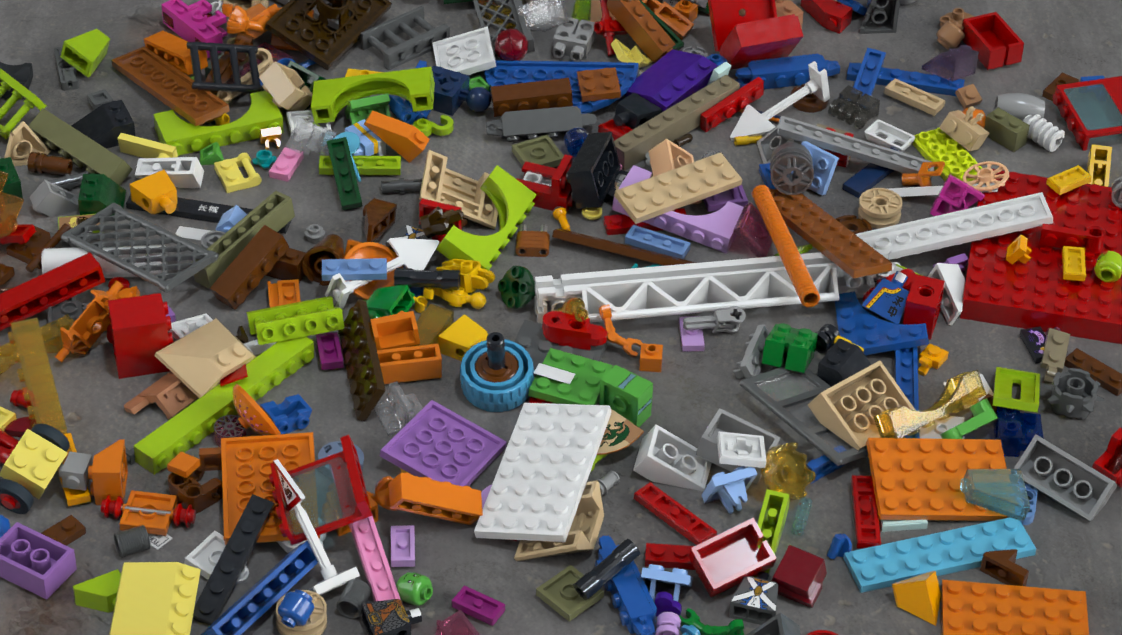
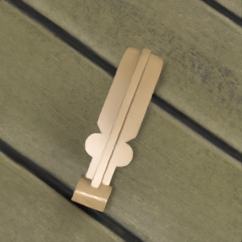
[216,48,273,104]

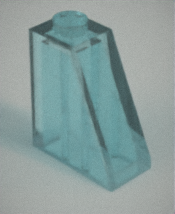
[960,469,1030,521]

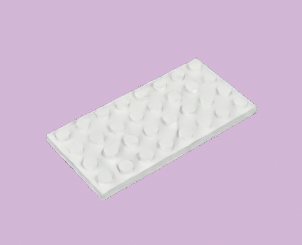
[474,403,611,542]

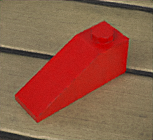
[800,0,853,34]

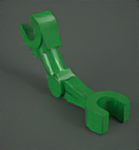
[679,608,744,635]

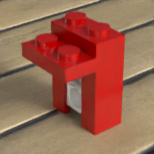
[516,154,575,212]

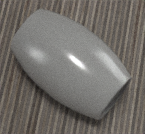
[994,93,1045,121]

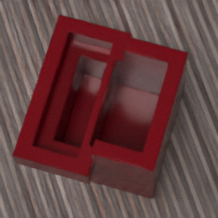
[771,545,827,608]

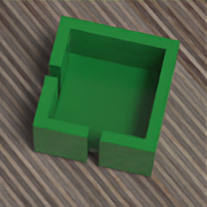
[762,323,818,373]

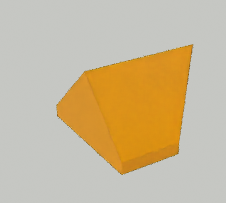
[892,571,941,626]

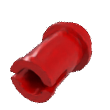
[10,389,41,411]

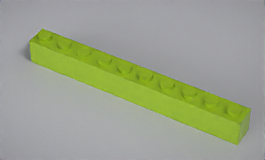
[134,336,315,475]

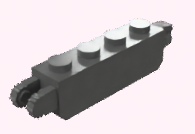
[486,106,597,142]

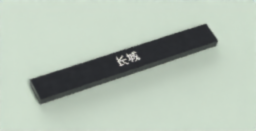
[126,194,292,234]

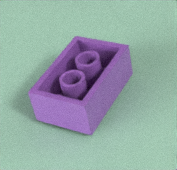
[0,522,77,600]

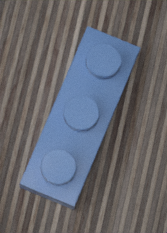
[625,225,691,259]
[322,258,387,281]

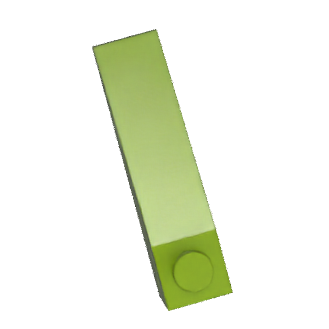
[754,489,790,578]

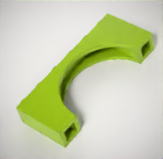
[311,67,435,124]
[153,91,284,156]
[436,165,537,271]

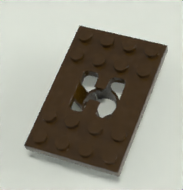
[265,0,392,70]

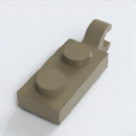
[1040,328,1070,384]

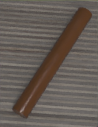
[25,223,71,273]

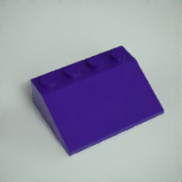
[624,49,718,112]

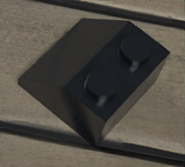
[817,338,872,387]

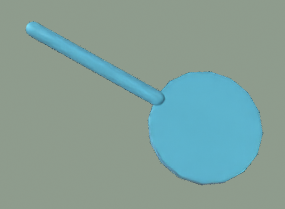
[334,132,361,182]

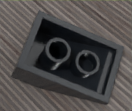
[71,100,135,149]

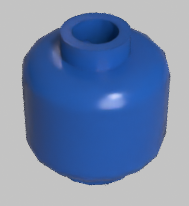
[278,589,314,628]

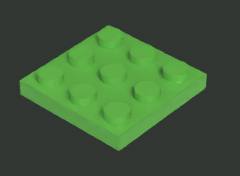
[528,348,613,405]

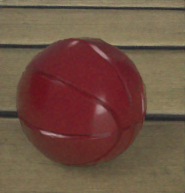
[494,29,528,61]

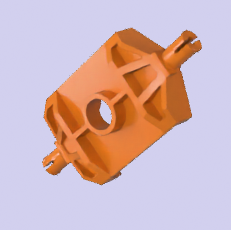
[55,280,123,363]

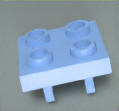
[791,141,839,195]
[701,466,757,514]
[641,564,693,602]

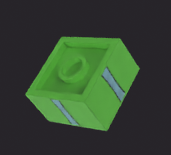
[599,365,653,427]

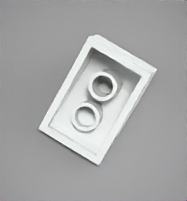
[633,425,712,492]

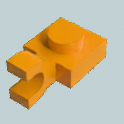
[918,343,949,376]

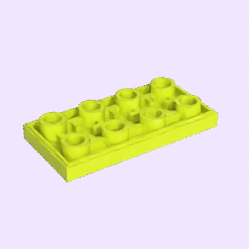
[912,127,982,181]

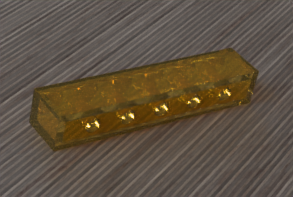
[8,318,67,434]

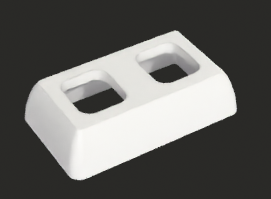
[865,120,915,152]

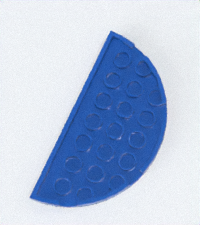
[484,60,639,114]

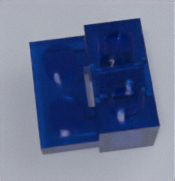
[993,406,1044,457]

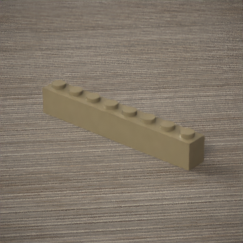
[614,75,740,171]

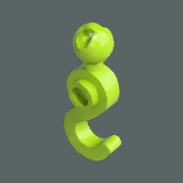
[413,115,454,137]

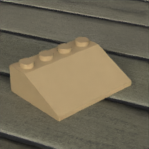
[808,360,919,450]

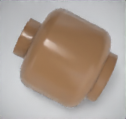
[936,21,965,50]

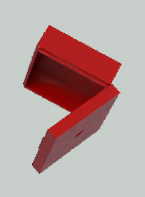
[708,0,804,70]

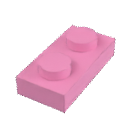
[269,147,304,182]

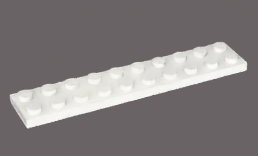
[855,192,1053,260]

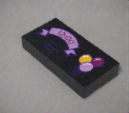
[1019,326,1046,364]

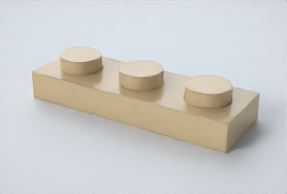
[884,78,945,116]

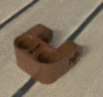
[168,464,223,514]

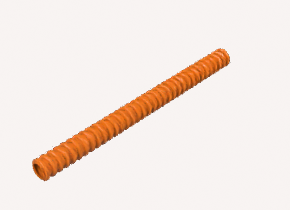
[752,185,820,307]

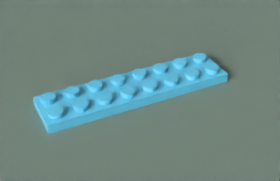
[843,516,1036,593]

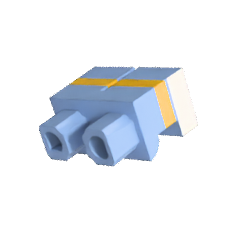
[345,119,386,156]

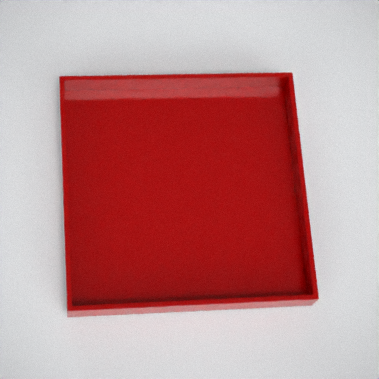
[960,169,1122,344]

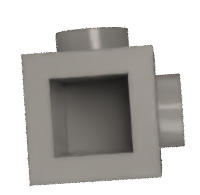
[59,451,93,491]

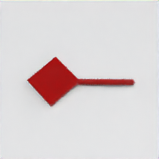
[220,364,248,386]

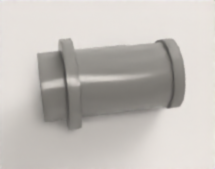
[594,471,620,496]

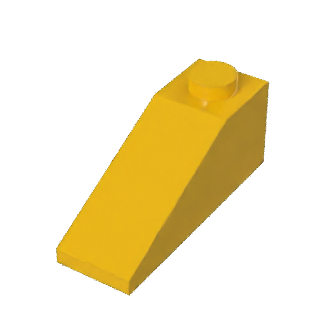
[1087,144,1112,187]

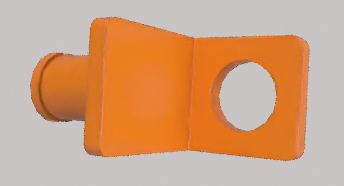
[902,161,945,196]

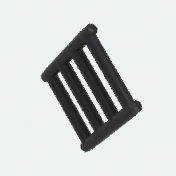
[186,42,264,93]

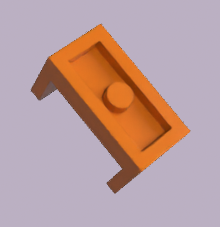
[370,311,420,350]

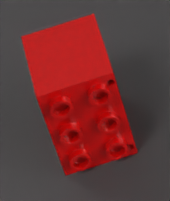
[108,293,173,379]

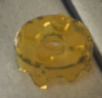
[761,442,816,502]

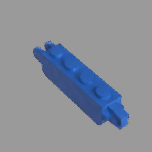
[735,54,840,89]
[595,535,657,635]

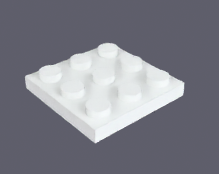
[432,26,496,75]

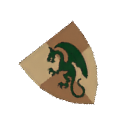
[597,409,644,455]

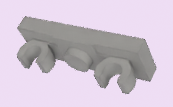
[733,324,769,378]

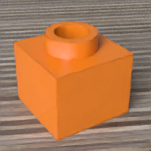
[673,0,698,22]
[639,343,663,372]

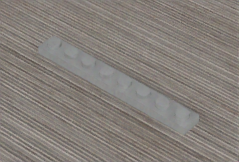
[777,115,934,179]

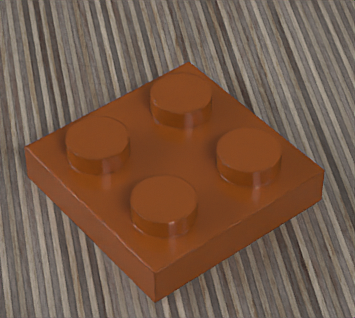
[577,67,621,102]

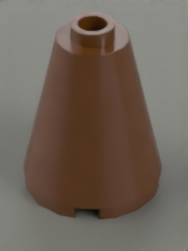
[302,234,344,286]

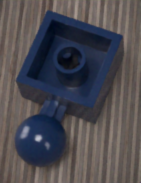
[432,65,491,116]

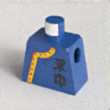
[861,271,909,324]

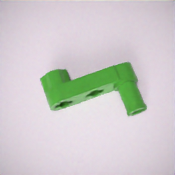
[941,399,998,439]

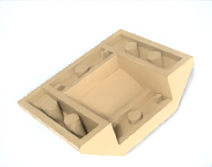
[419,150,498,229]
[155,319,257,398]
[514,480,604,561]

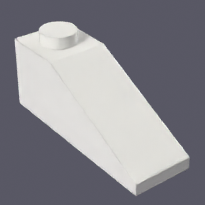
[135,157,204,188]
[928,263,965,325]

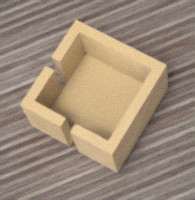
[259,61,313,112]

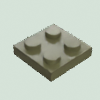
[512,135,564,167]
[536,565,604,622]

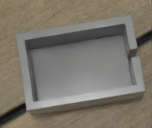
[696,408,781,484]

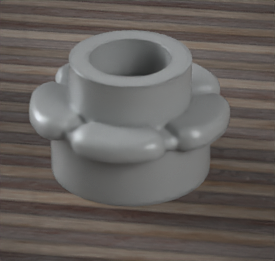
[304,224,325,243]

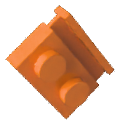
[267,279,301,307]

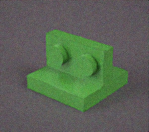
[344,93,391,125]

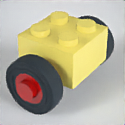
[0,423,70,514]

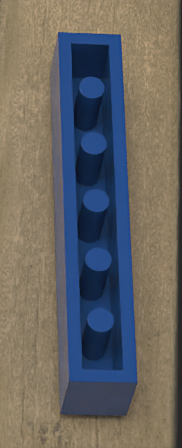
[200,541,318,635]

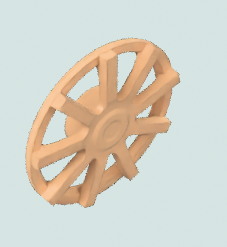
[963,161,1009,193]

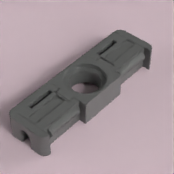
[54,47,79,91]

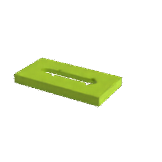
[992,367,1040,413]

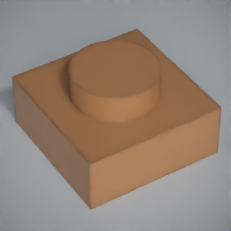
[955,84,983,109]

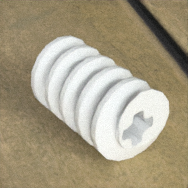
[1023,114,1065,152]

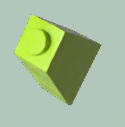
[60,29,110,77]

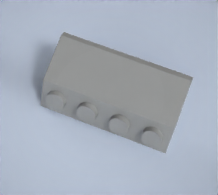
[1011,434,1117,521]

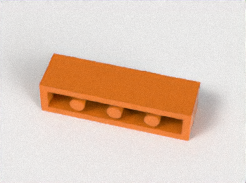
[144,30,208,75]
[389,473,483,525]

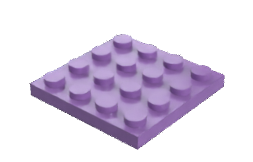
[380,400,507,486]

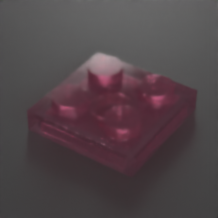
[733,202,773,258]

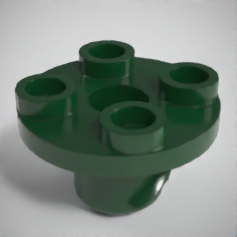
[498,265,536,309]

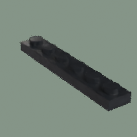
[193,494,275,625]

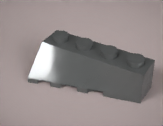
[858,0,900,34]

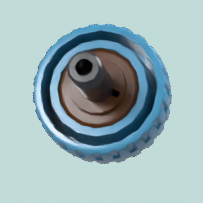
[460,332,534,412]

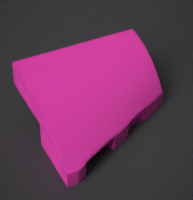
[930,174,985,216]

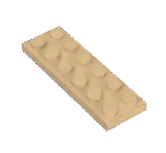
[615,152,743,224]

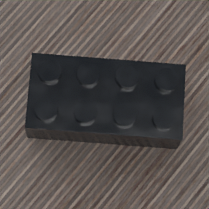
[566,132,621,209]

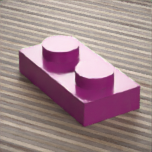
[316,332,344,370]
[452,585,505,626]

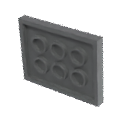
[514,320,607,377]

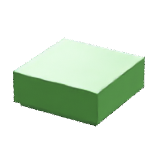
[469,76,490,92]

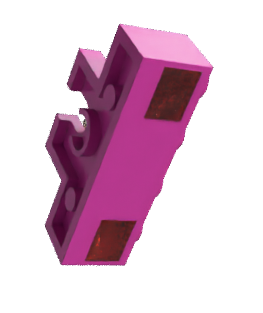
[161,0,228,58]

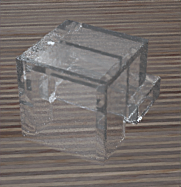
[517,0,569,32]
[286,117,336,156]

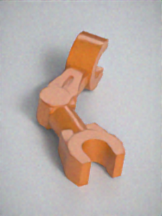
[599,304,642,357]

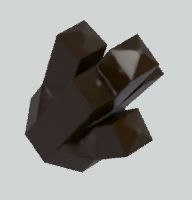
[420,207,464,238]

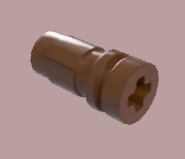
[27,152,73,176]

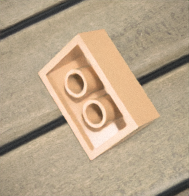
[649,139,702,205]

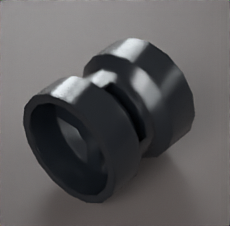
[815,324,840,353]

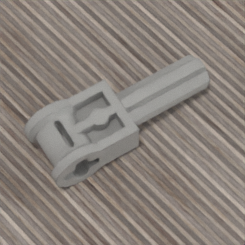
[683,306,746,334]

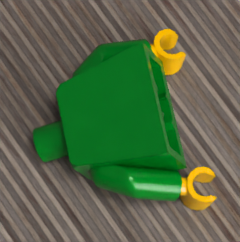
[363,285,428,321]

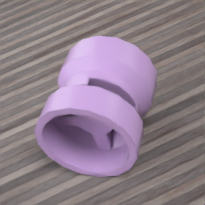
[655,612,681,635]

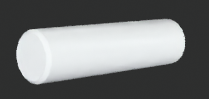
[41,244,168,278]

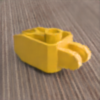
[436,259,495,293]

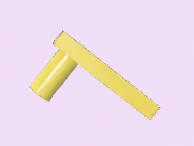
[118,133,178,158]

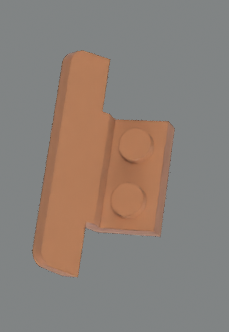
[124,371,198,419]

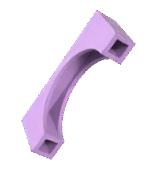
[612,165,747,253]

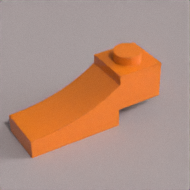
[642,0,694,40]

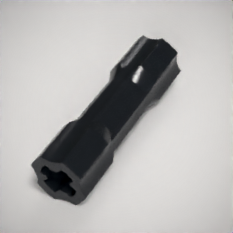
[394,268,461,290]
[573,539,640,600]

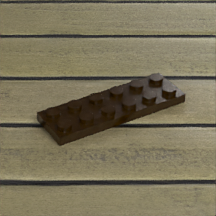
[338,299,386,422]

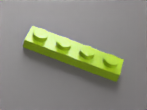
[319,155,401,176]

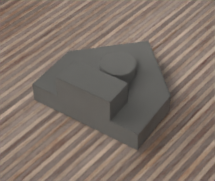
[47,297,88,329]

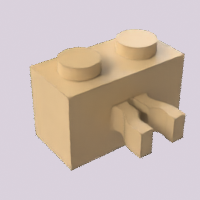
[940,106,989,151]

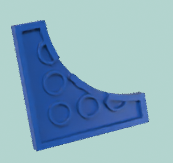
[835,291,929,355]

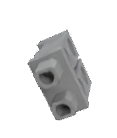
[553,16,597,62]

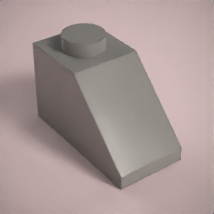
[29,179,79,217]

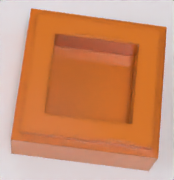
[167,452,200,478]

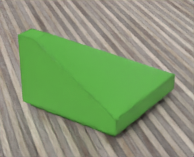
[200,142,224,165]

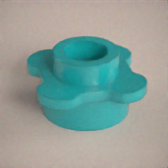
[252,150,277,168]

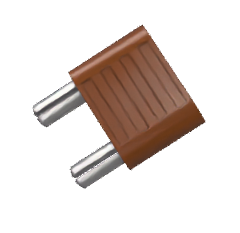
[516,224,550,257]

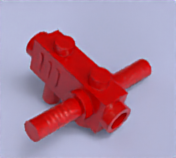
[594,0,628,56]

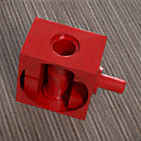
[903,274,945,340]

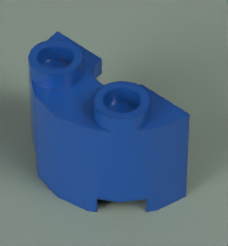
[388,95,431,125]
[260,394,312,434]

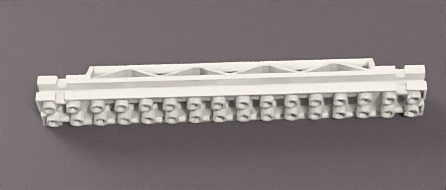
[534,252,876,324]

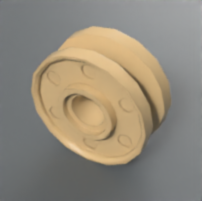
[858,188,902,229]
[276,590,327,635]

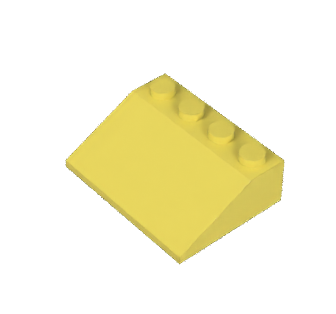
[109,562,201,635]

